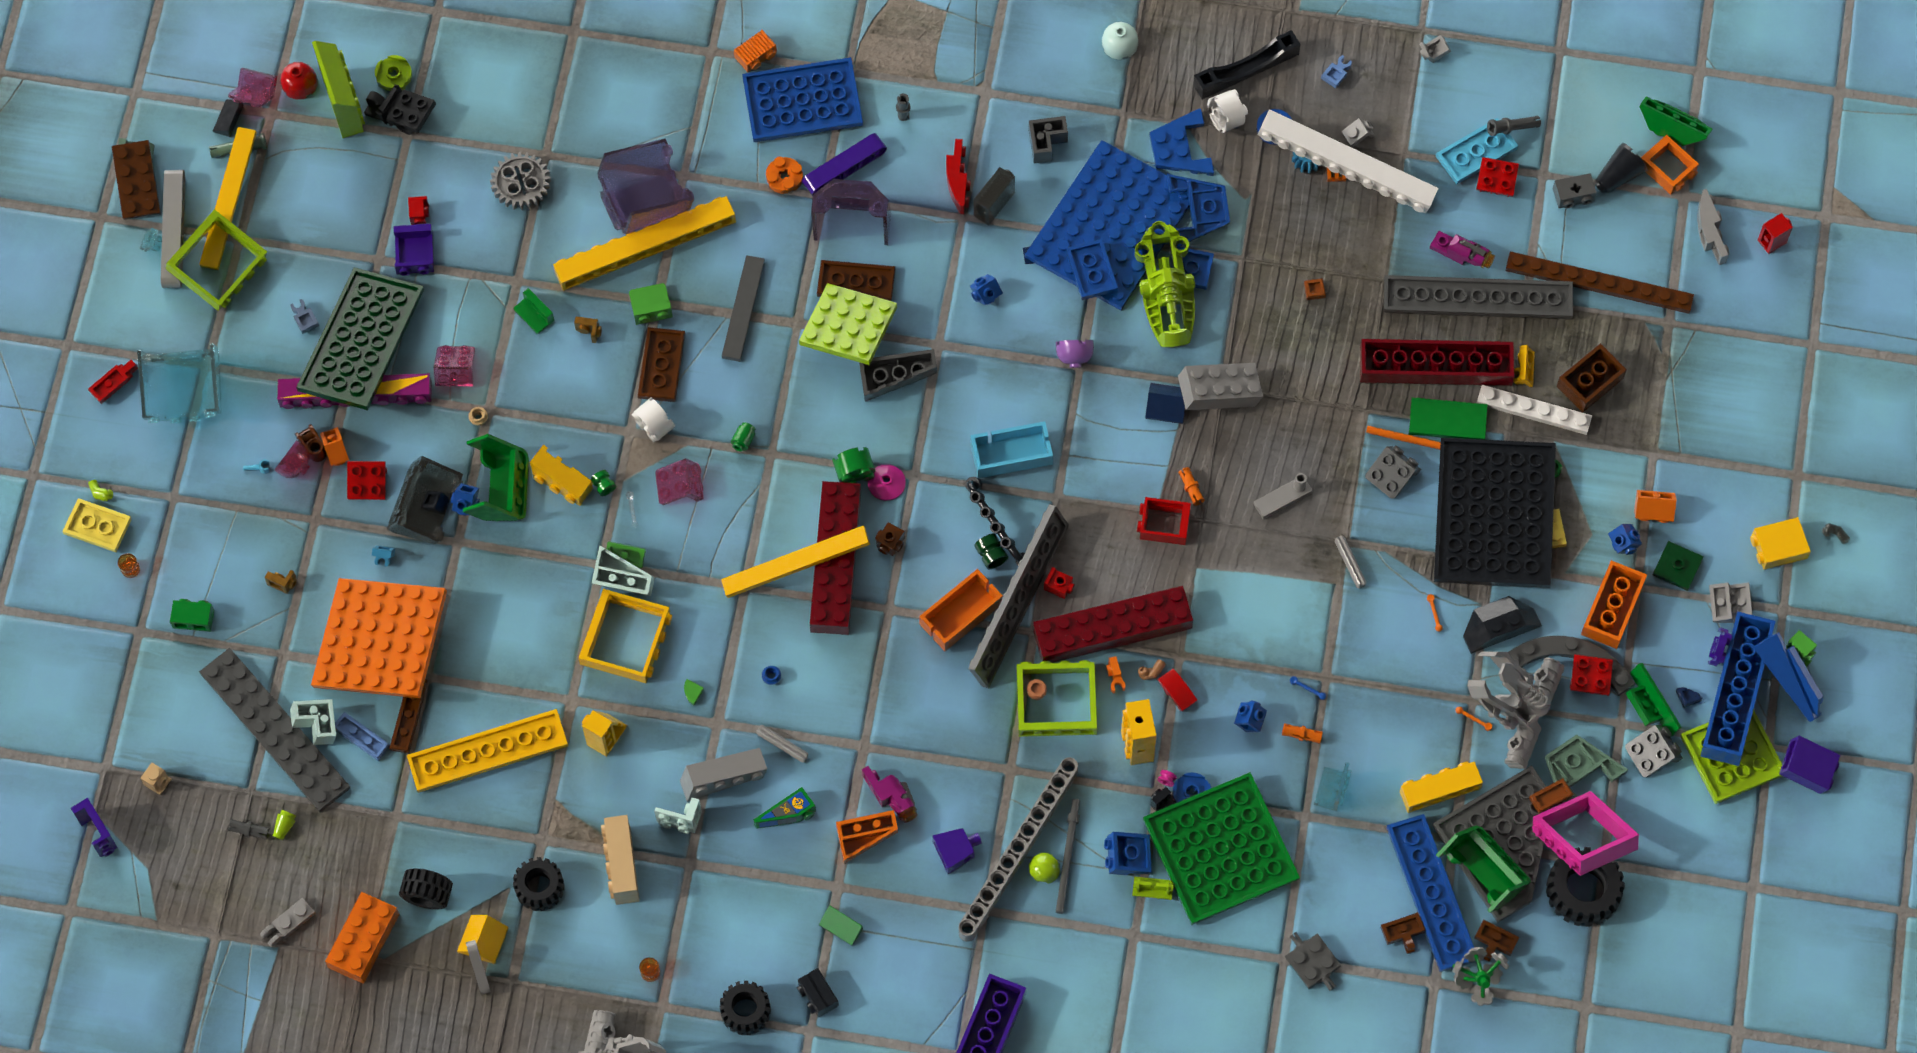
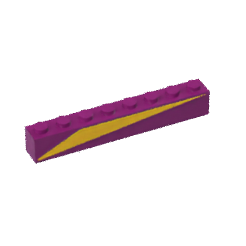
[277,373,432,409]

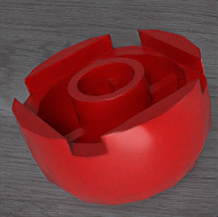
[280,62,318,100]

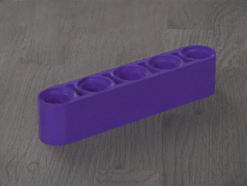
[802,133,887,197]

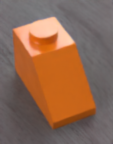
[320,427,349,466]

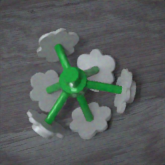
[1452,947,1509,1006]

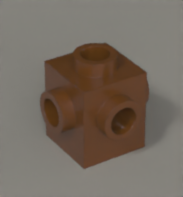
[875,522,905,556]

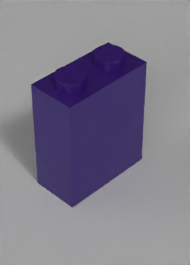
[1779,735,1840,794]

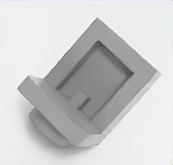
[1419,35,1451,63]
[1342,118,1375,147]

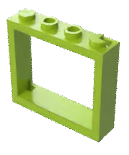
[165,209,267,311]
[1017,660,1097,737]

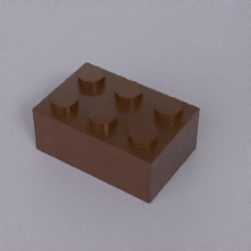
[1556,343,1627,413]

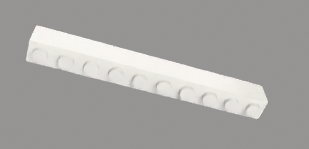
[1257,109,1438,213]

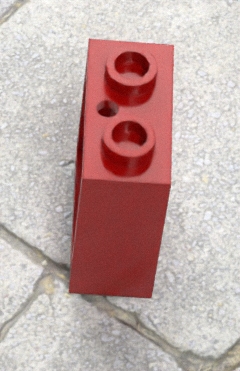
[1137,497,1191,545]

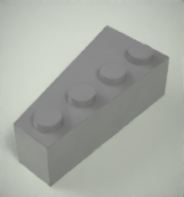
[680,748,767,802]

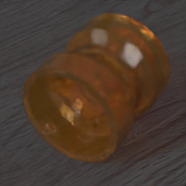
[118,553,140,578]
[639,957,660,982]

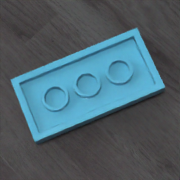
[1436,118,1518,185]

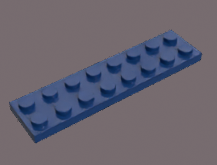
[1386,814,1475,972]

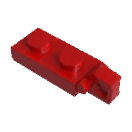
[88,360,138,404]

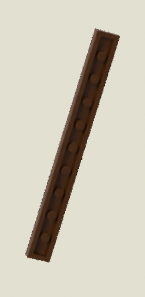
[1505,251,1694,314]

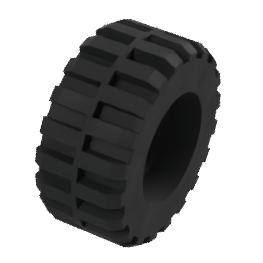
[1546,847,1625,927]

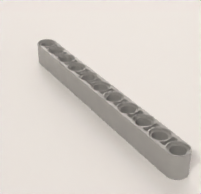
[959,757,1078,942]

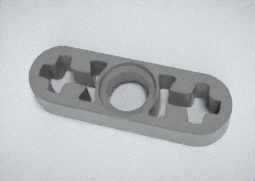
[466,940,491,995]

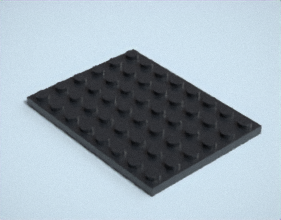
[1434,438,1556,588]

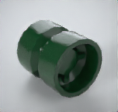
[974,533,1009,570]

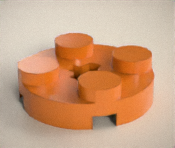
[766,156,803,194]

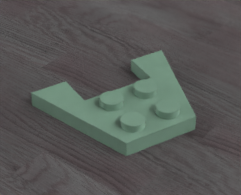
[1545,735,1628,804]

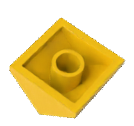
[457,915,508,964]

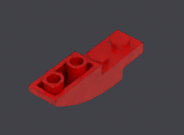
[946,139,971,215]

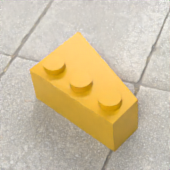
[530,444,593,506]
[582,710,628,757]

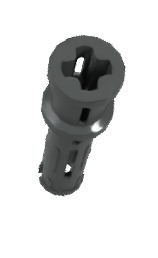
[1487,116,1541,136]

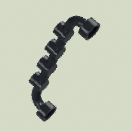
[965,477,1025,565]

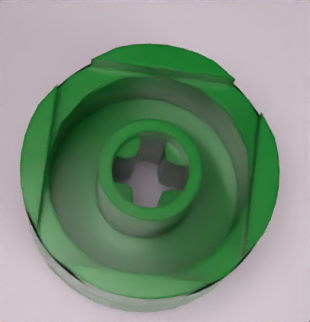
[832,447,876,483]

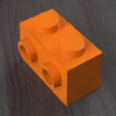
[1634,490,1677,523]

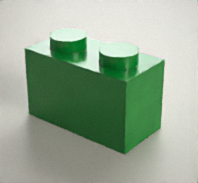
[170,599,214,632]

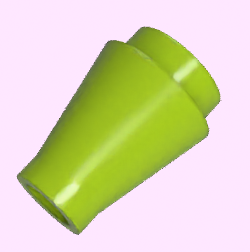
[272,810,296,840]

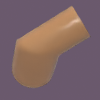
[1138,659,1166,680]

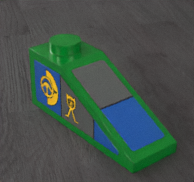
[753,787,816,829]

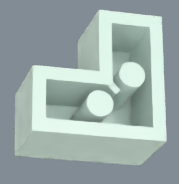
[290,699,336,745]

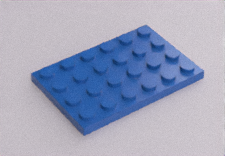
[742,57,863,142]

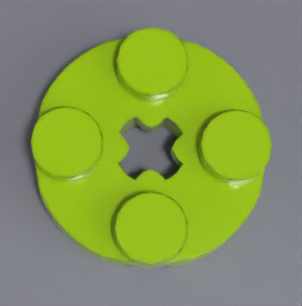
[375,55,412,91]

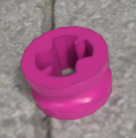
[1157,770,1177,787]

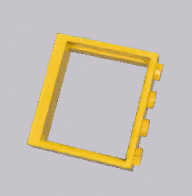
[579,589,672,683]

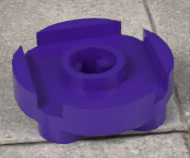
[1708,627,1732,667]

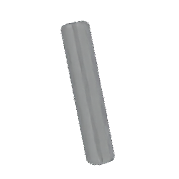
[1335,535,1366,588]
[757,725,808,763]

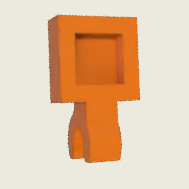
[1106,656,1126,694]

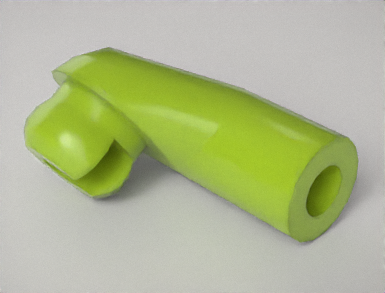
[88,480,113,501]

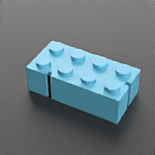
[970,421,1053,478]

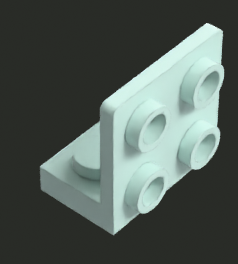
[655,798,702,834]

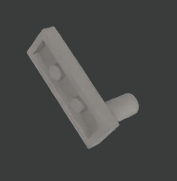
[1253,473,1313,519]

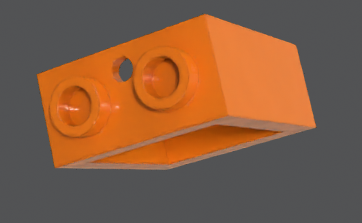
[1641,135,1699,195]

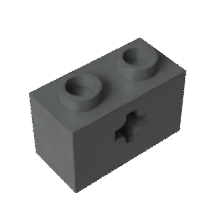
[1553,173,1597,208]

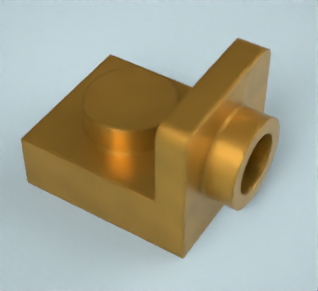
[574,316,602,343]
[264,570,297,594]

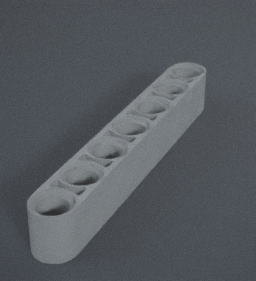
[161,170,185,288]

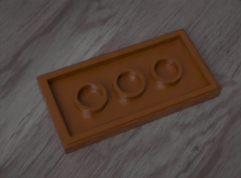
[817,260,896,301]
[638,327,685,402]

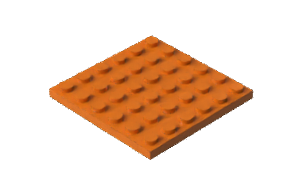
[311,578,447,698]

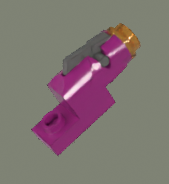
[1430,231,1495,269]
[862,766,918,823]

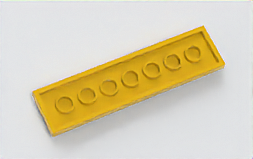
[407,709,568,793]

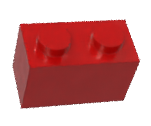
[1758,213,1793,254]

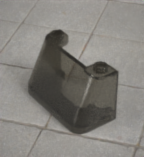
[387,456,463,544]

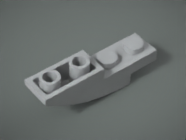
[1697,189,1729,265]

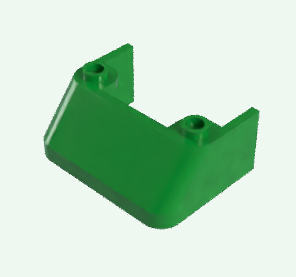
[463,434,529,521]
[1436,825,1530,913]

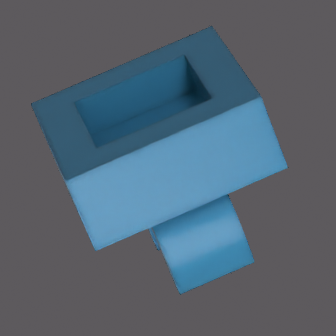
[372,545,395,566]

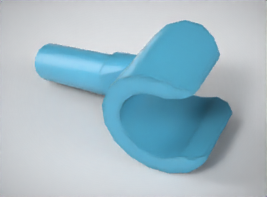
[243,459,270,474]

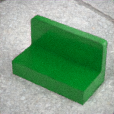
[513,288,555,334]

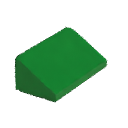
[819,905,863,946]

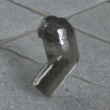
[1822,523,1850,544]

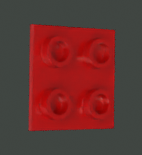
[1476,157,1519,197]
[347,461,387,500]
[1570,654,1613,696]

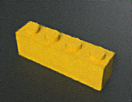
[1400,761,1483,813]

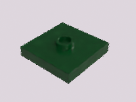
[1652,541,1704,591]

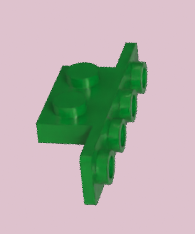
[1626,663,1681,737]

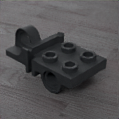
[364,84,436,135]

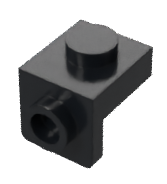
[1150,787,1175,811]

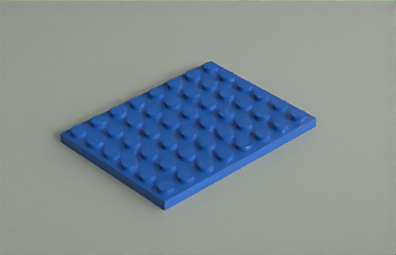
[1025,140,1190,310]

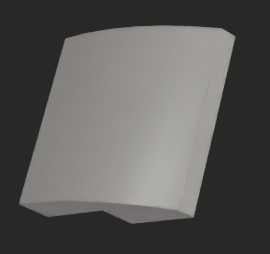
[1709,582,1753,623]

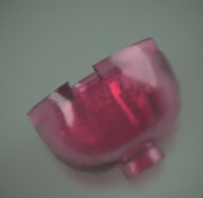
[274,440,310,479]

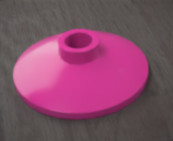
[868,465,906,501]

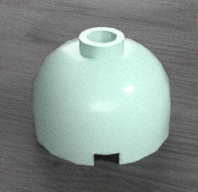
[1102,22,1138,60]

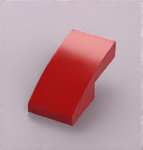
[1157,668,1197,711]

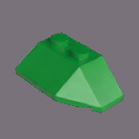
[1639,96,1713,146]

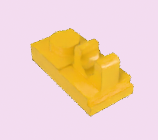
[1513,345,1535,387]

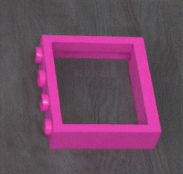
[1532,791,1639,876]

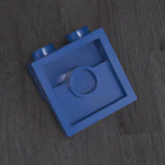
[1104,831,1152,875]

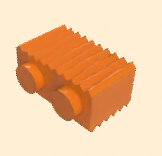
[734,30,777,72]

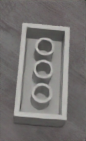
[1178,363,1263,410]

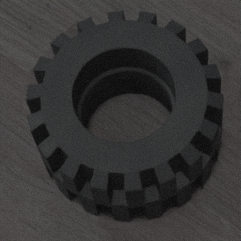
[513,857,565,911]
[399,868,453,909]
[720,980,771,1035]

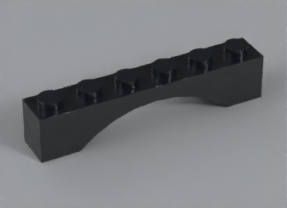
[1193,30,1301,100]

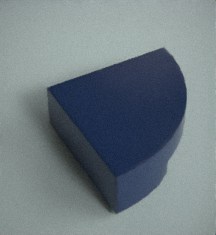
[1676,687,1702,708]

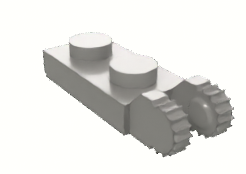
[260,898,316,947]

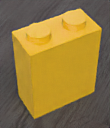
[1750,517,1811,570]

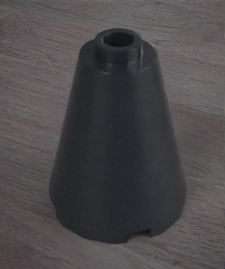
[1595,143,1647,193]

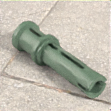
[209,133,267,158]

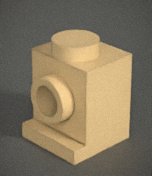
[140,762,172,795]

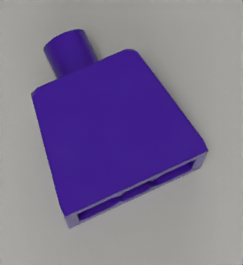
[932,828,982,874]

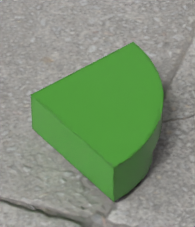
[684,679,704,706]

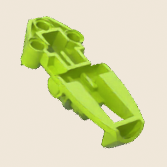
[1135,221,1195,347]

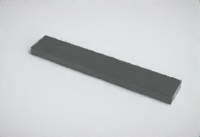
[722,255,765,362]

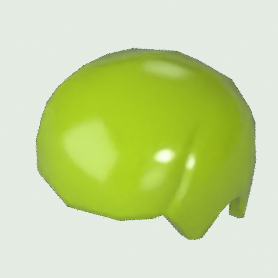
[1029,853,1061,884]

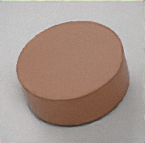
[1027,679,1047,700]

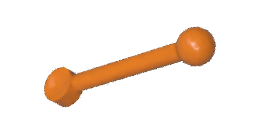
[1427,594,1443,632]
[1455,706,1492,731]

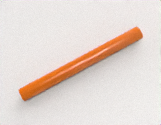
[1366,426,1441,450]

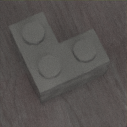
[1028,116,1068,163]

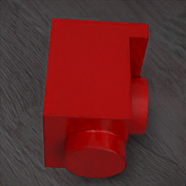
[408,196,429,225]
[1044,567,1075,599]

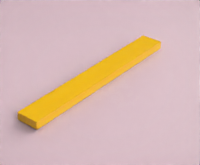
[199,127,257,270]
[721,526,870,598]

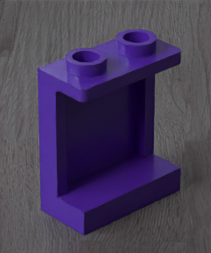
[393,224,434,276]
[71,798,118,857]

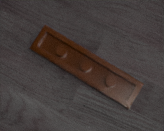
[390,679,428,754]

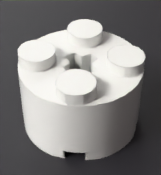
[1207,89,1248,133]
[631,397,675,443]

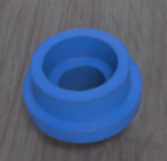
[762,666,781,685]

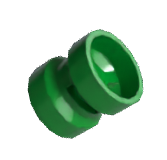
[590,470,617,496]

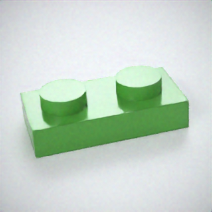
[606,541,646,568]

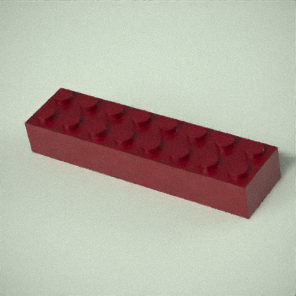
[1360,339,1514,386]
[810,481,861,635]
[1033,586,1193,663]

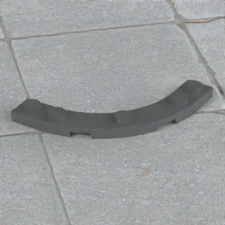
[1508,636,1635,696]

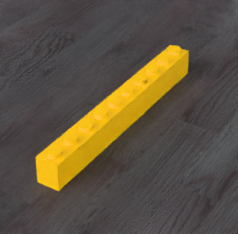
[553,196,736,291]

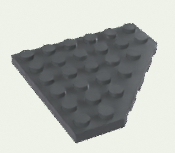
[1432,765,1551,923]

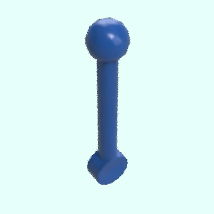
[1290,676,1326,700]

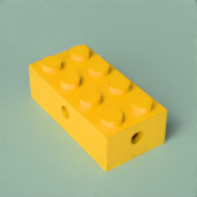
[1121,699,1156,765]

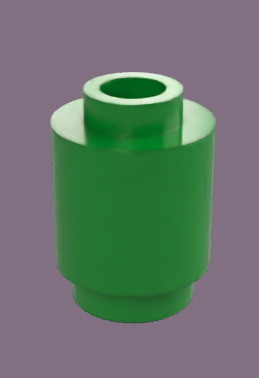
[731,422,756,452]

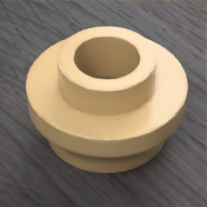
[469,407,488,426]

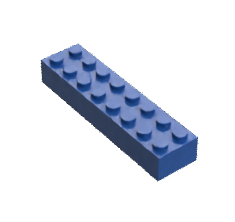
[1700,611,1776,766]

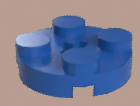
[1172,772,1211,803]

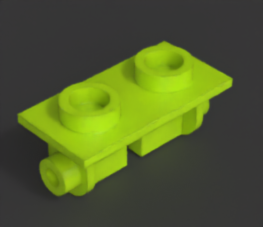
[1132,876,1173,900]

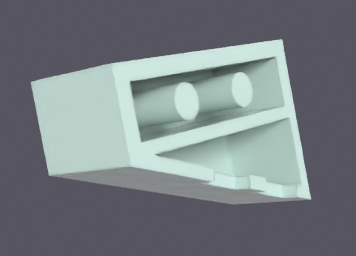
[592,546,655,596]

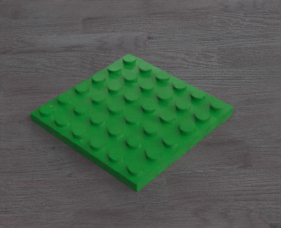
[1143,772,1300,925]

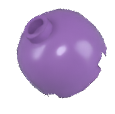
[1056,340,1094,368]

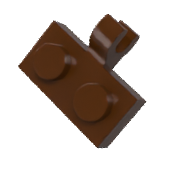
[1380,912,1425,954]
[1474,919,1519,962]

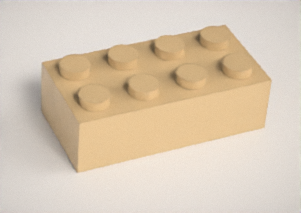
[601,815,640,905]

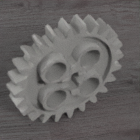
[490,152,551,210]

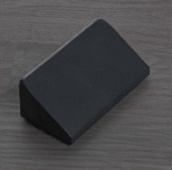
[213,99,244,137]

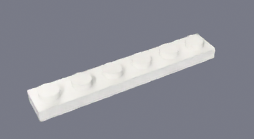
[1477,385,1592,435]

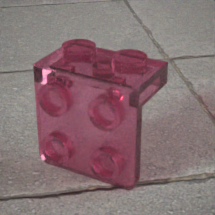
[228,67,277,107]
[433,345,475,386]
[655,458,704,505]

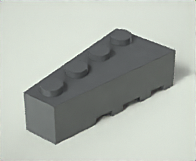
[859,349,937,402]

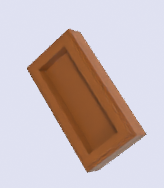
[1529,778,1573,814]

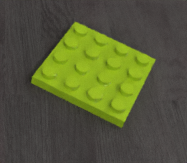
[799,283,897,365]
[1680,709,1782,804]

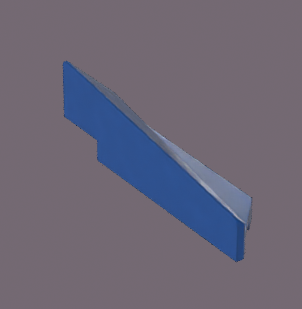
[1754,633,1823,722]

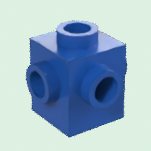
[970,274,1003,305]
[451,483,480,516]
[1608,524,1642,555]
[1234,700,1267,732]

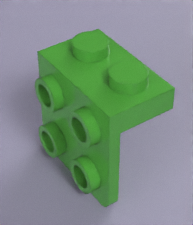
[629,283,673,325]

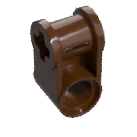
[294,424,326,462]

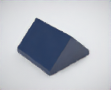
[1145,383,1185,424]

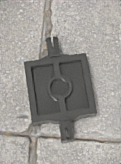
[1285,932,1341,991]

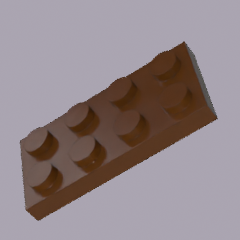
[112,140,161,220]

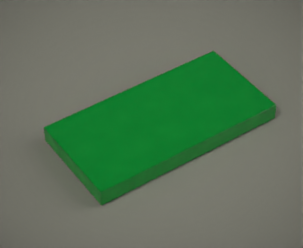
[1409,397,1488,440]

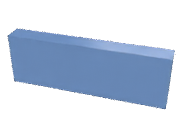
[335,712,390,761]

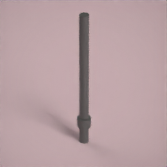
[1056,799,1080,914]

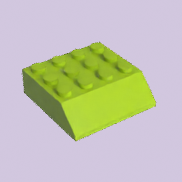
[312,41,365,138]

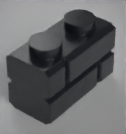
[796,968,839,1017]

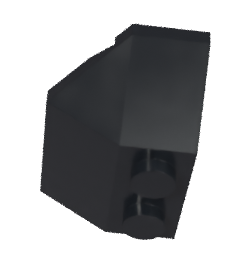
[1463,596,1542,654]

